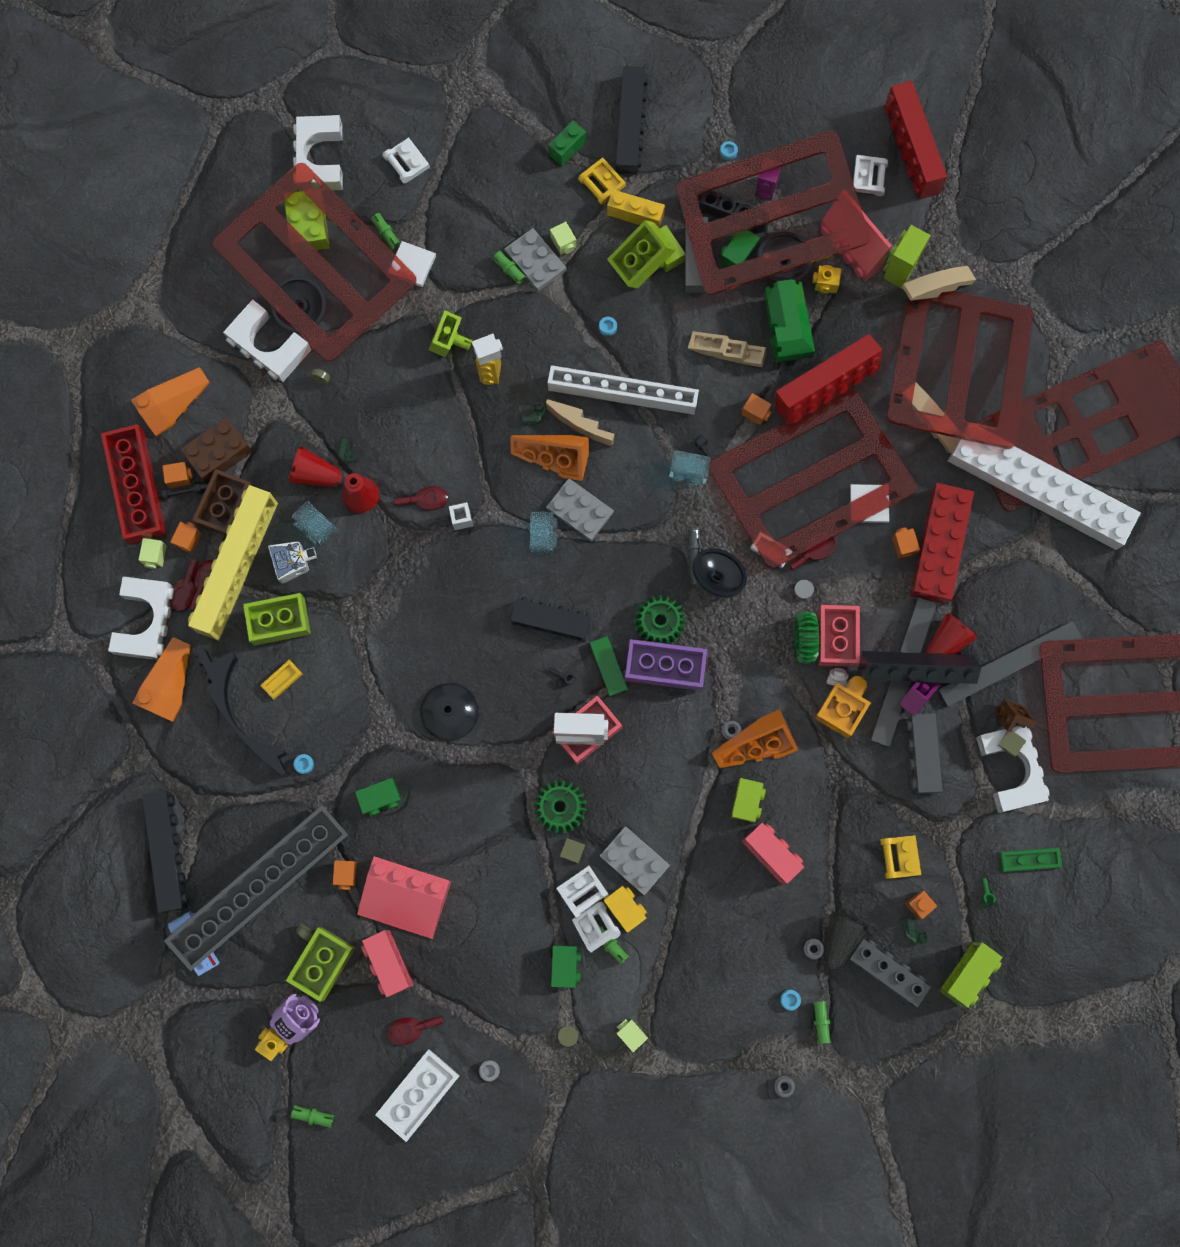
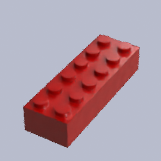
[884,81,947,200]
[775,334,883,425]
[101,424,167,545]
[910,483,974,605]

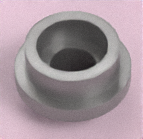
[722,721,742,740]
[804,939,824,959]
[774,1076,795,1097]

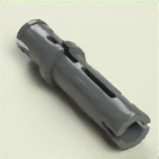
[687,528,703,586]

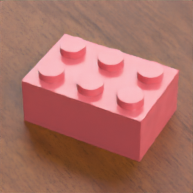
[818,605,860,667]
[552,695,622,765]
[741,823,804,885]
[361,930,414,998]

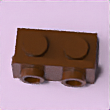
[996,699,1037,732]

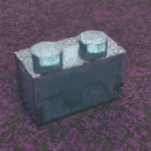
[669,450,711,485]
[291,500,337,546]
[530,512,558,554]

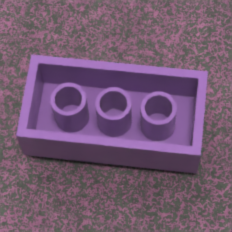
[625,639,707,691]

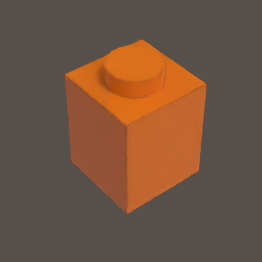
[741,393,772,425]
[163,462,194,489]
[170,522,202,554]
[892,528,920,559]
[333,861,357,890]
[905,891,937,920]

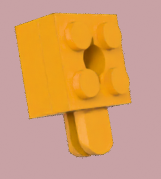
[814,676,871,739]

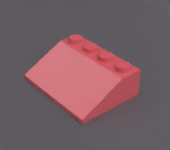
[820,190,892,282]
[357,856,452,939]

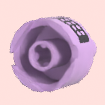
[270,994,320,1044]

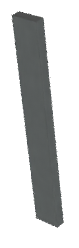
[870,597,937,747]
[937,621,1082,707]

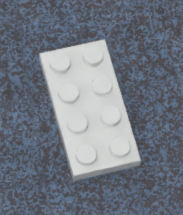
[376,1049,460,1142]

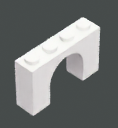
[293,115,343,191]
[223,300,311,382]
[108,577,174,660]
[554,713,608,745]
[976,726,1049,813]

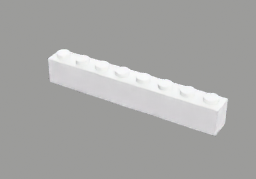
[548,366,699,415]

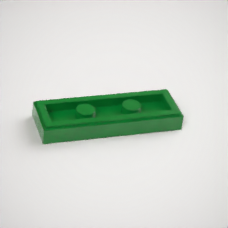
[590,636,628,697]
[999,848,1062,872]

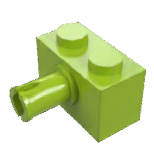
[428,310,473,357]

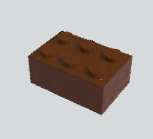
[180,416,253,483]
[192,469,254,537]

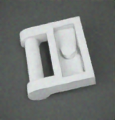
[382,138,430,183]
[852,155,888,196]
[556,866,609,919]
[572,902,620,953]

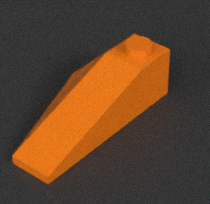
[131,367,210,437]
[510,435,589,481]
[133,637,191,722]
[712,709,798,768]

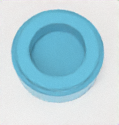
[719,141,738,161]
[599,317,617,336]
[293,754,314,774]
[780,990,801,1011]

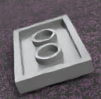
[504,228,567,291]
[546,479,614,542]
[600,826,670,896]

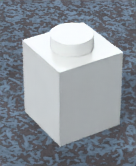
[472,334,503,365]
[449,503,473,530]

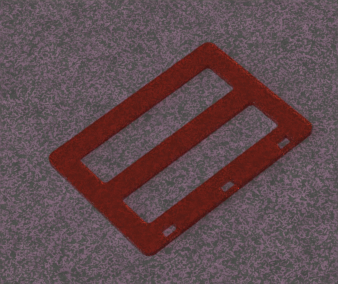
[676,130,870,295]
[213,163,416,361]
[887,291,1033,449]
[709,388,917,568]
[1039,634,1180,773]

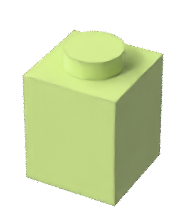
[550,222,576,255]
[139,538,167,569]
[616,1019,648,1052]

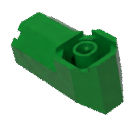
[764,279,815,363]

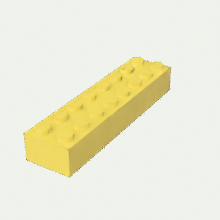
[188,485,278,641]

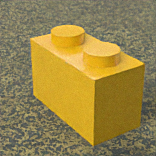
[603,886,647,933]

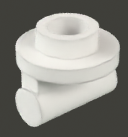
[826,668,849,687]

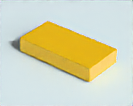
[260,660,303,700]

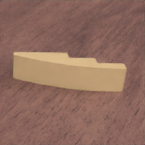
[902,266,976,300]
[688,331,767,367]
[901,382,961,453]
[546,399,614,446]

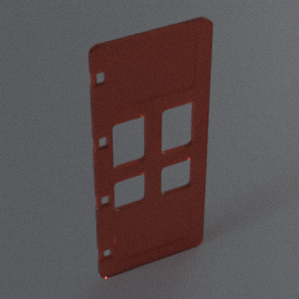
[965,340,1180,512]

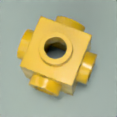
[812,265,841,294]
[255,1026,288,1061]

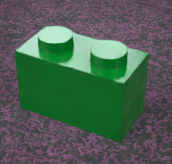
[548,121,586,166]
[720,227,760,274]
[355,778,402,817]
[551,946,581,988]

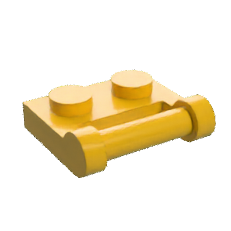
[578,158,626,205]
[880,835,921,879]

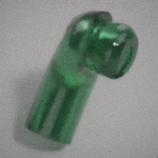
[522,402,546,426]
[338,438,355,464]
[904,918,929,944]

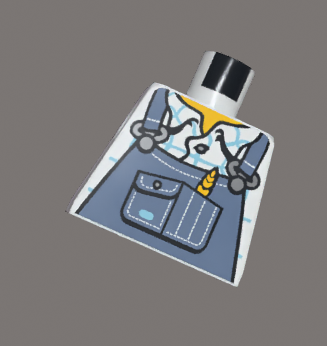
[268,542,317,584]

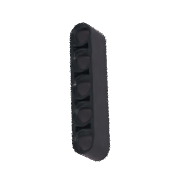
[685,184,770,233]

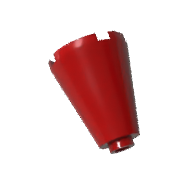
[288,446,343,488]
[342,473,380,513]
[925,613,977,654]

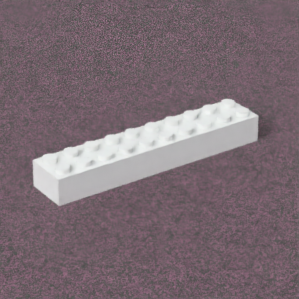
[948,423,1141,550]

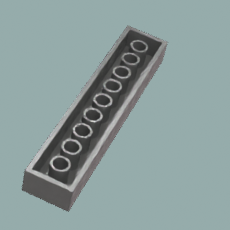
[164,805,348,971]

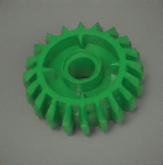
[634,595,686,644]
[794,611,820,664]
[534,780,586,834]

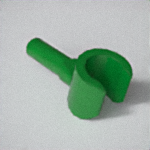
[981,878,996,907]

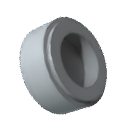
[794,580,814,600]
[479,1060,500,1081]

